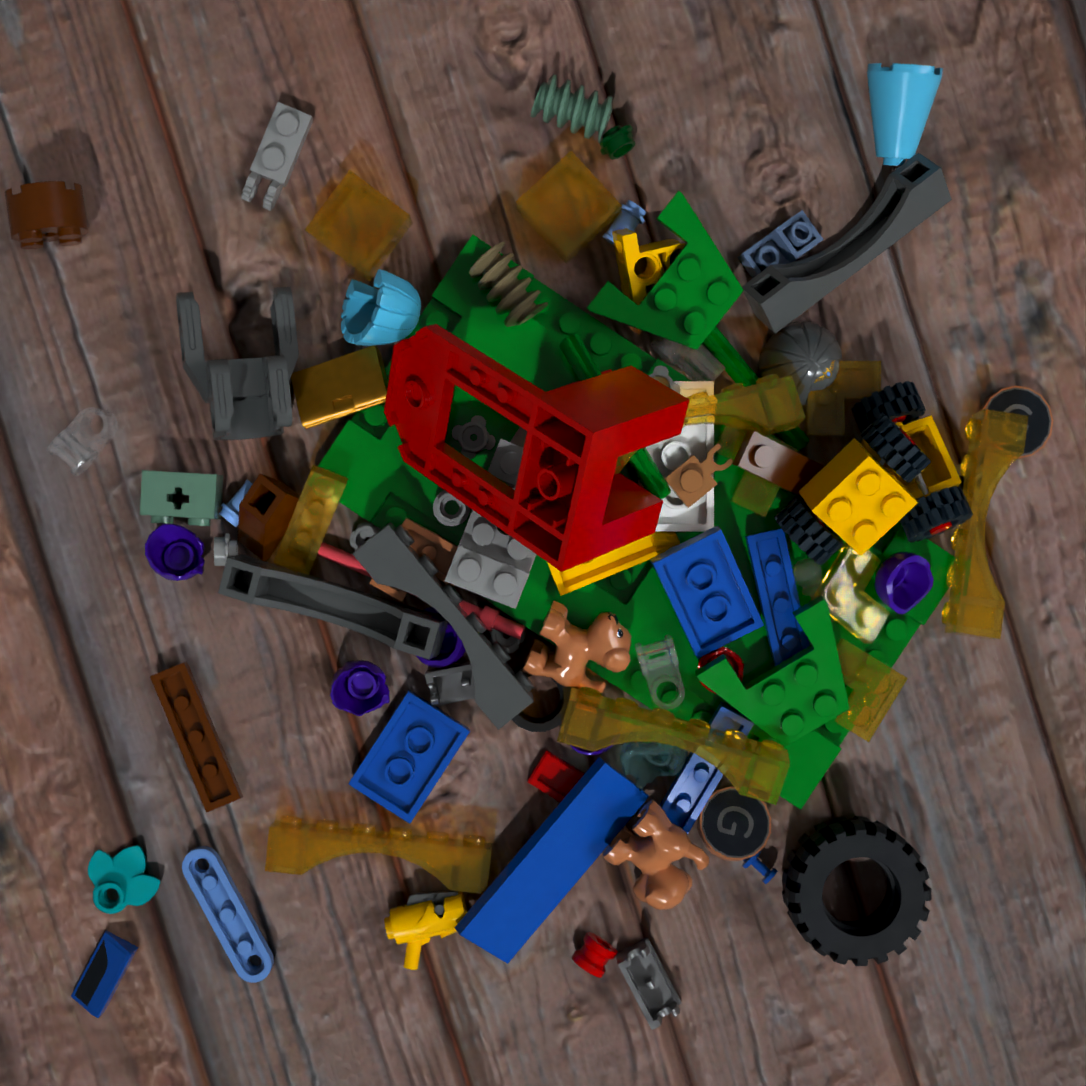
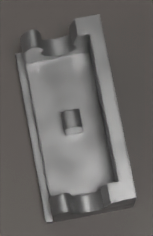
[425,661,474,706]
[616,937,682,1030]

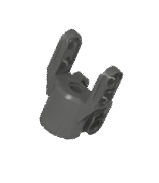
[176,287,299,440]

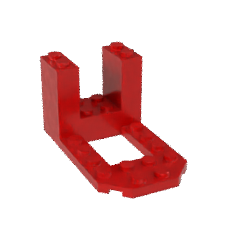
[384,324,689,572]

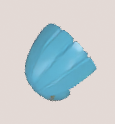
[341,269,421,346]

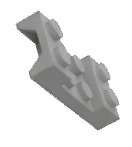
[444,439,537,609]

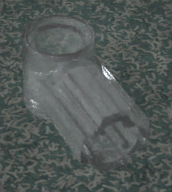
[650,336,726,381]

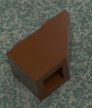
[238,474,307,562]

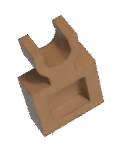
[664,443,733,508]

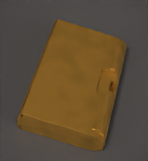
[291,346,388,429]

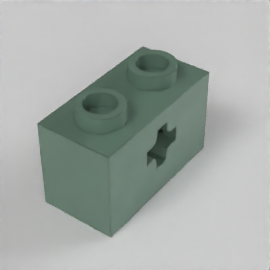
[140,470,224,526]

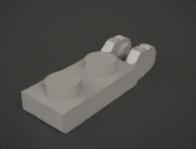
[241,102,313,211]

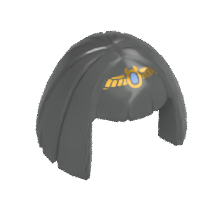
[758,321,843,405]

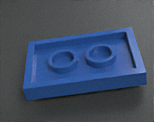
[650,525,764,659]
[348,690,471,824]

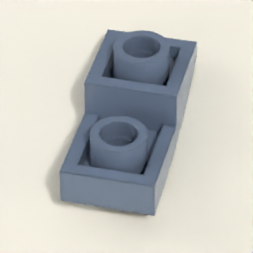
[737,210,824,279]

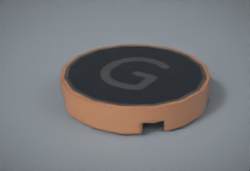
[977,386,1053,459]
[697,786,771,861]

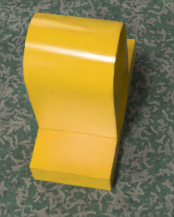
[612,228,686,305]

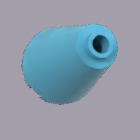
[867,63,943,166]

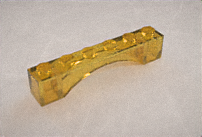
[614,374,806,475]
[942,409,1028,640]
[557,687,790,805]
[265,816,492,894]

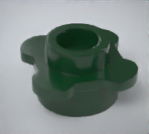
[599,125,636,160]

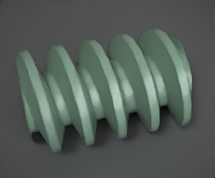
[531,74,613,143]

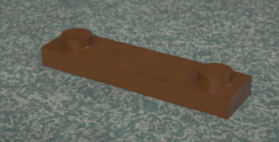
[732,430,825,499]
[150,661,243,813]

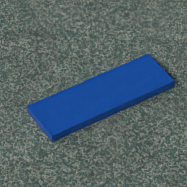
[454,757,649,964]

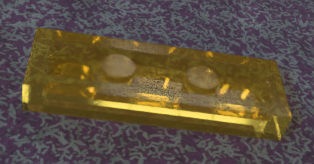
[274,464,348,575]

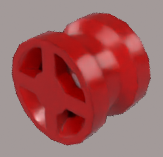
[571,932,618,978]

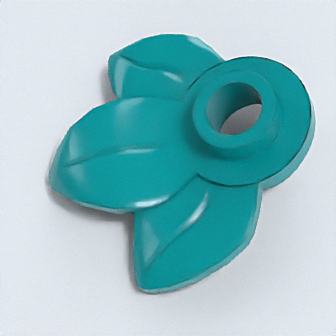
[88,845,161,914]

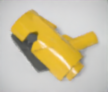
[384,889,468,970]

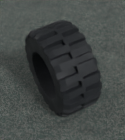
[782,816,931,966]

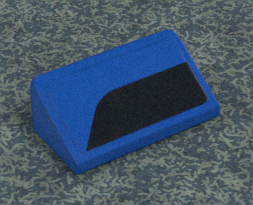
[71,930,139,1019]

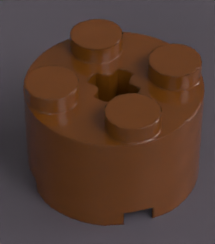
[5,181,88,249]

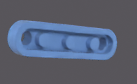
[182,846,274,983]

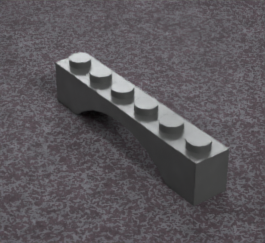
[742,153,952,334]
[353,521,534,730]
[218,554,448,660]

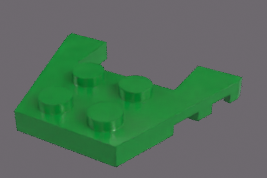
[586,191,744,350]
[695,595,850,747]

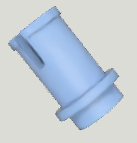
[602,200,646,246]
[219,479,253,527]

